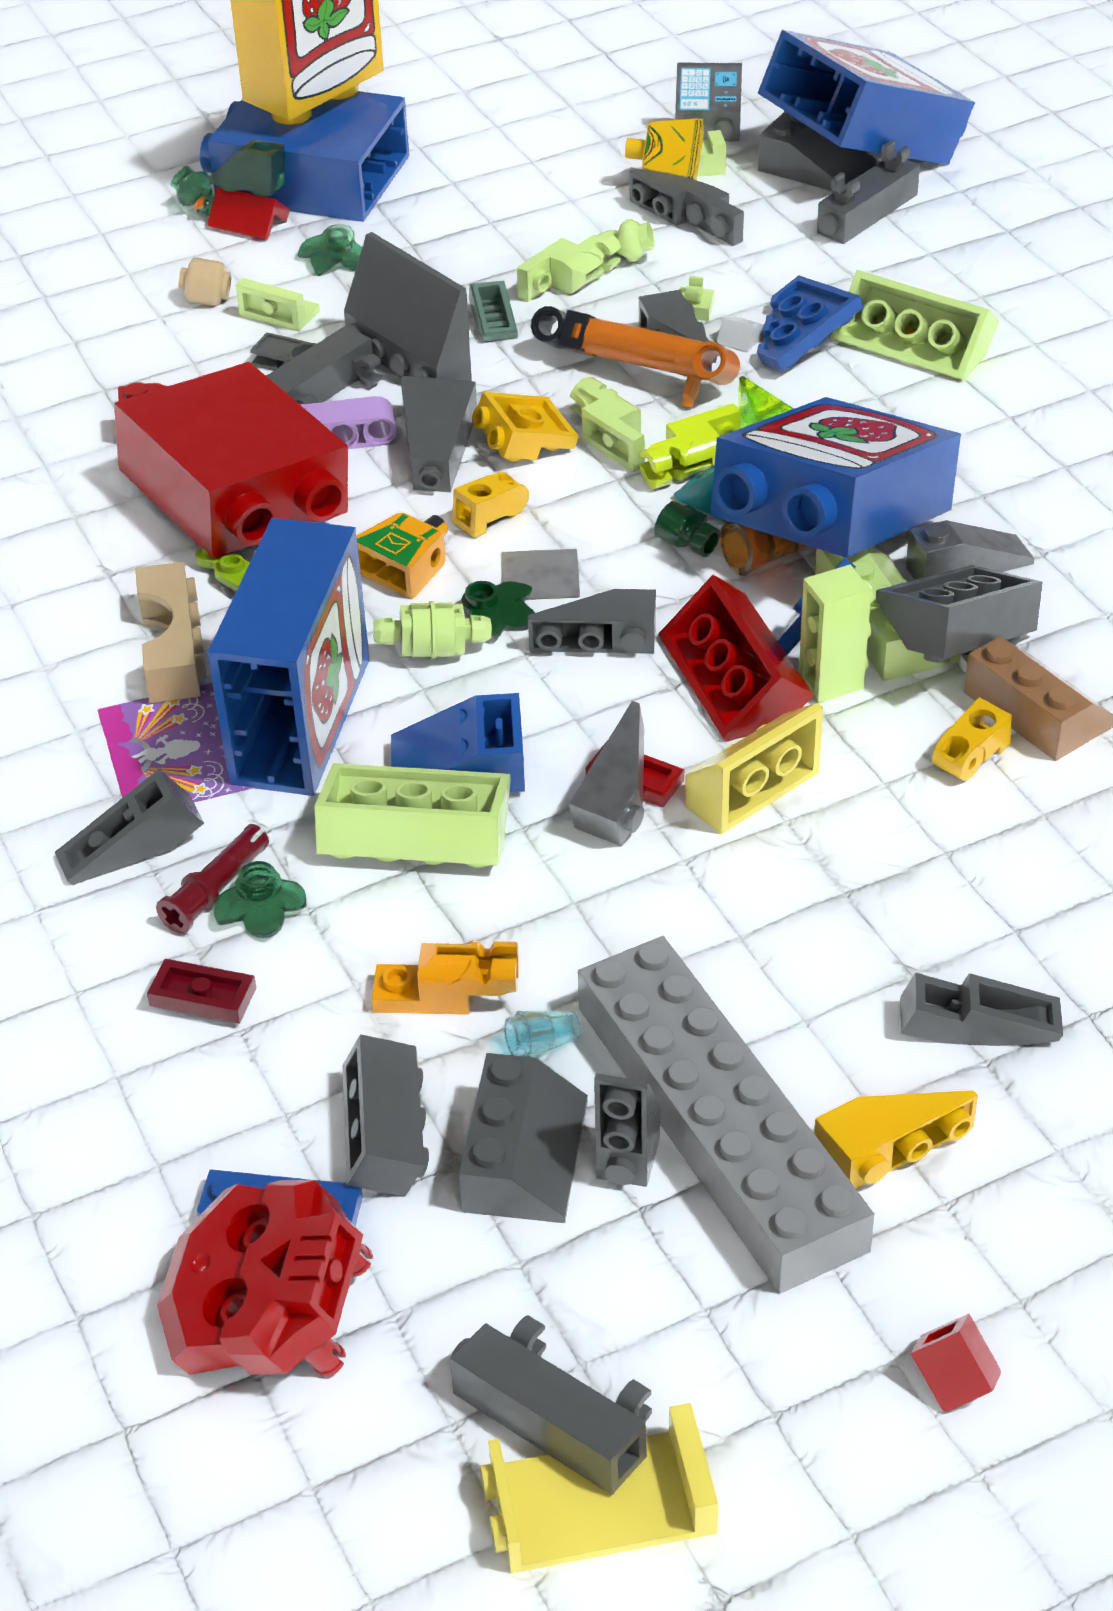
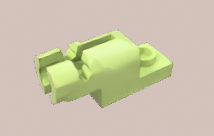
[517,232,621,302]
[569,376,645,473]

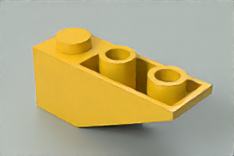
[814,1090,978,1189]

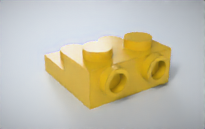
[472,392,579,462]

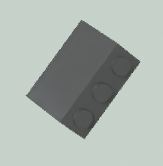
[459,1053,588,1224]

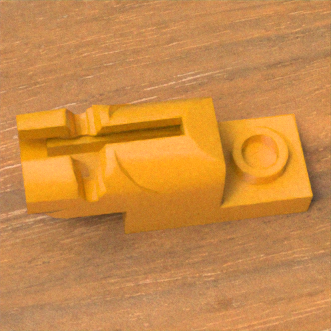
[371,941,519,1015]

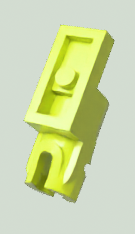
[639,403,741,489]

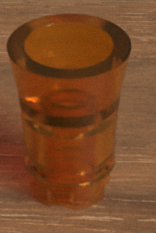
[720,521,807,576]

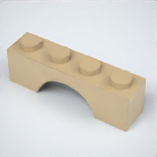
[135,562,207,703]

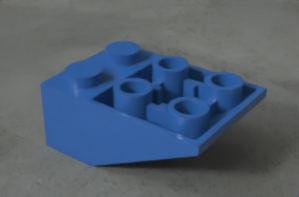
[391,693,525,793]

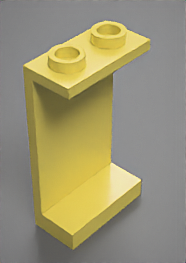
[480,1403,718,1574]

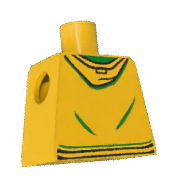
[625,119,704,180]

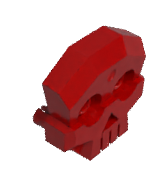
[157,1180,373,1377]

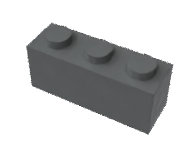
[342,1034,429,1197]

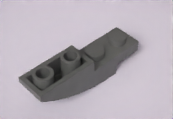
[629,169,744,247]

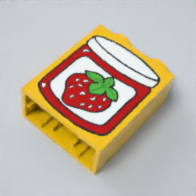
[230,0,384,125]

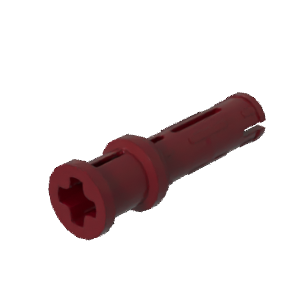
[156,824,269,934]

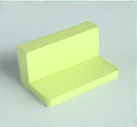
[235,278,320,332]

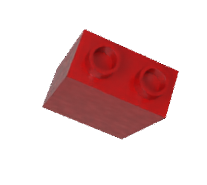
[114,361,348,559]

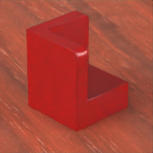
[911,1313,1001,1412]

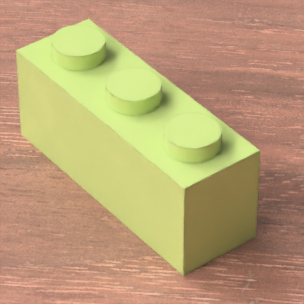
[799,564,874,703]

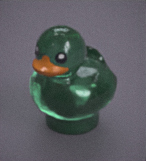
[170,165,214,217]

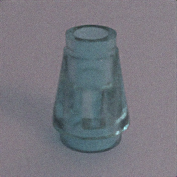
[504,1010,581,1057]

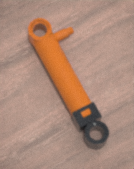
[530,306,740,408]

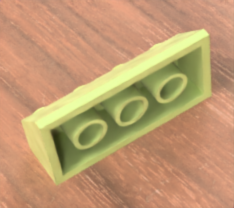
[830,270,1000,381]
[815,546,960,681]
[314,763,510,868]

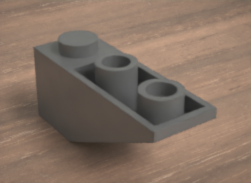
[638,290,717,369]
[528,589,656,654]
[594,1073,660,1187]

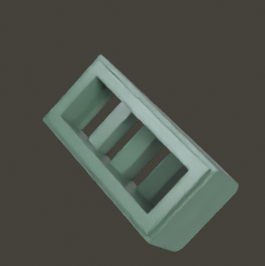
[469,280,518,341]

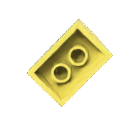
[685,703,823,835]

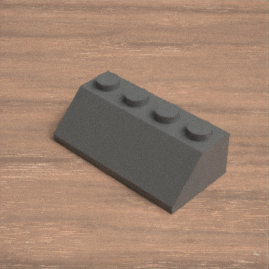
[876,565,1043,663]

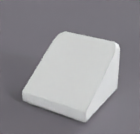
[717,316,764,352]

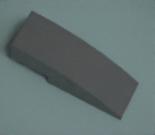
[900,972,1063,1046]

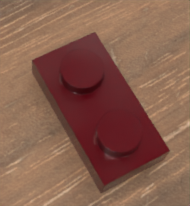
[147,959,257,1024]

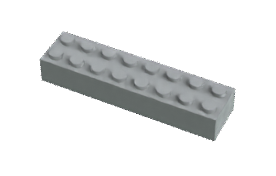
[577,935,875,1294]

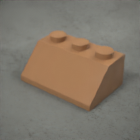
[964,636,1113,761]

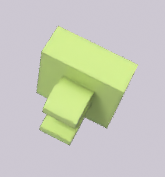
[679,276,715,321]

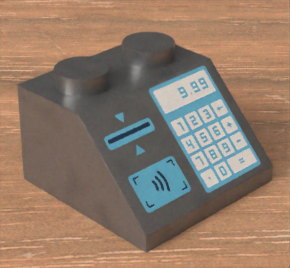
[675,62,742,142]

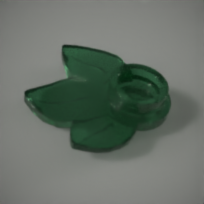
[297,224,362,276]
[214,861,307,939]

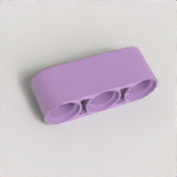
[301,396,397,450]

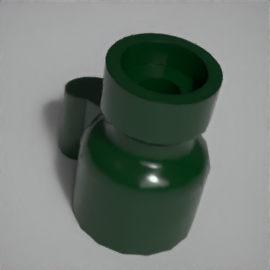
[654,501,721,558]

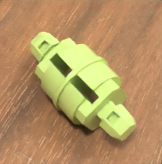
[373,601,492,659]

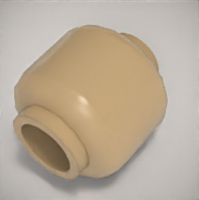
[178,257,232,306]

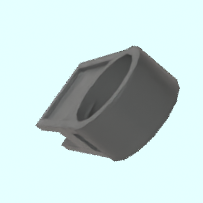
[250,332,316,370]

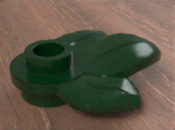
[461,581,535,637]

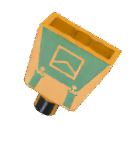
[356,513,448,600]

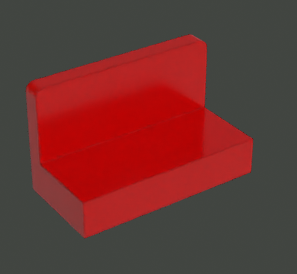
[207,187,290,240]

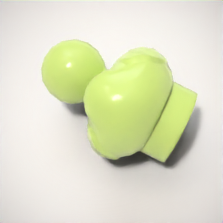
[605,219,655,262]

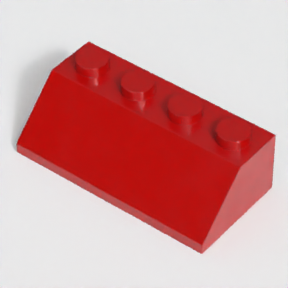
[658,574,814,741]

